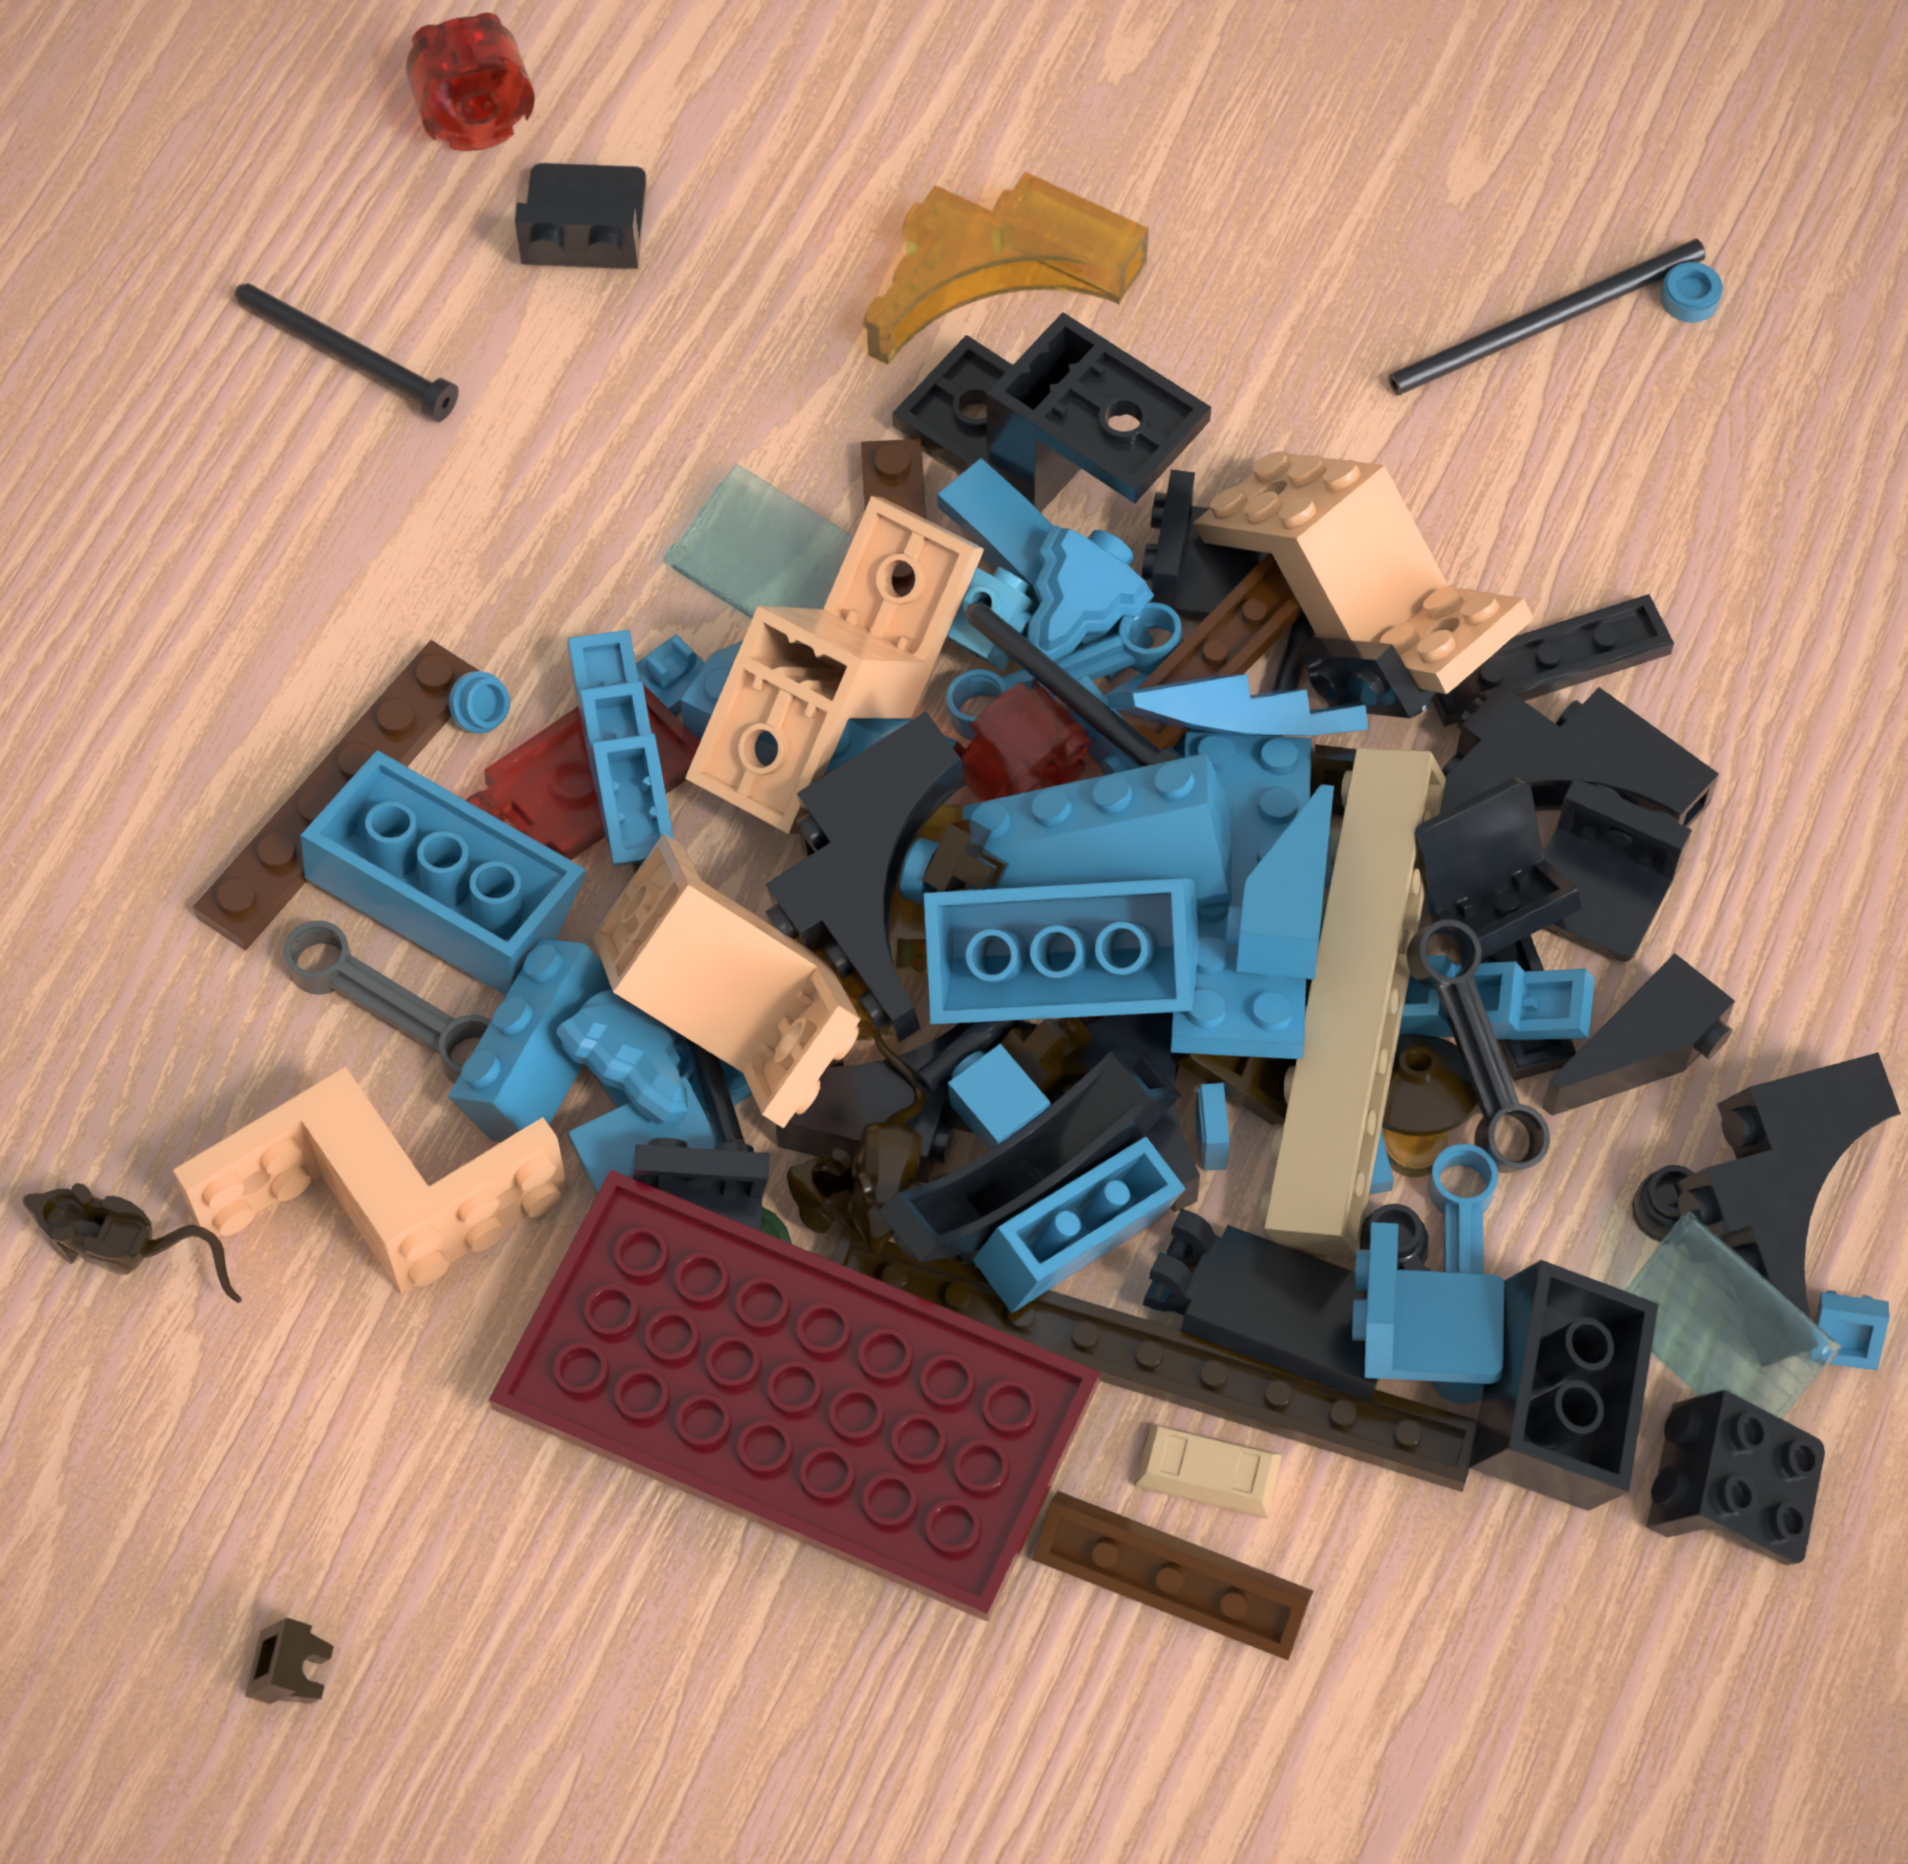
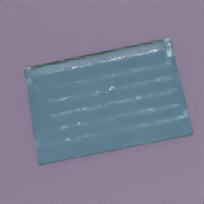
[664,463,854,619]
[1624,1211,1843,1419]

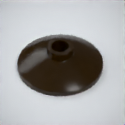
[1382,1033,1478,1136]

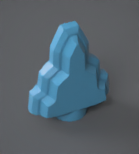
[1026,525,1154,662]
[556,989,689,1125]

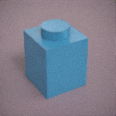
[948,1044,1050,1150]

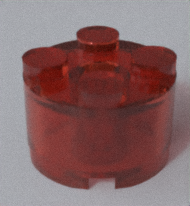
[406,12,535,151]
[953,679,1092,802]

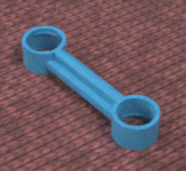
[946,602,1184,742]
[1429,1144,1498,1404]

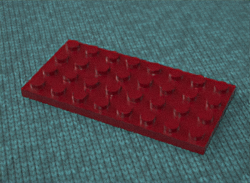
[489,1169,1100,1622]

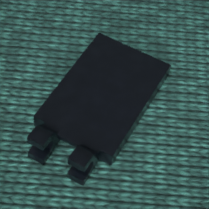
[1143,1208,1380,1402]

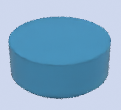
[1661,262,1723,322]
[898,837,940,905]

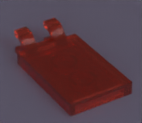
[465,680,700,860]

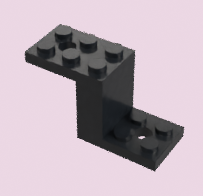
[892,312,1211,513]

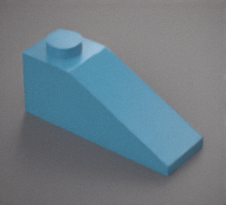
[1226,785,1334,980]

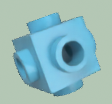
[946,567,1039,671]

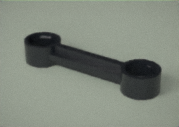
[1406,919,1550,1173]

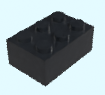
[1470,1260,1659,1511]

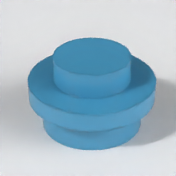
[449,671,510,734]

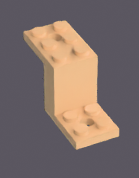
[1193,451,1534,694]
[685,496,984,834]
[592,833,861,1128]
[172,1066,569,1294]

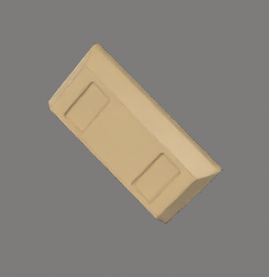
[1135,1423,1282,1519]

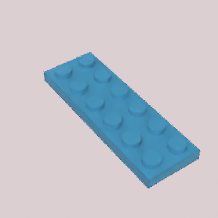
[1171,732,1311,1059]

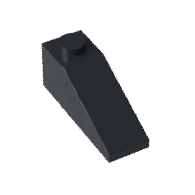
[1542,953,1735,1116]

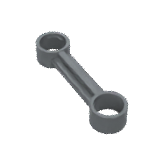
[284,921,491,1084]

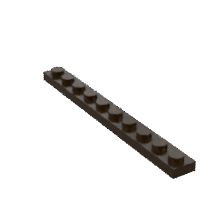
[831,1227,1478,1492]

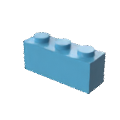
[447,938,612,1142]
[973,1137,1185,1313]

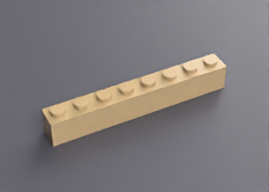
[1260,748,1446,1258]

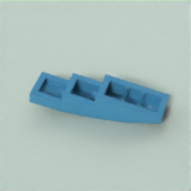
[937,458,1153,682]
[567,629,674,867]
[1106,674,1369,736]
[1399,955,1595,1040]

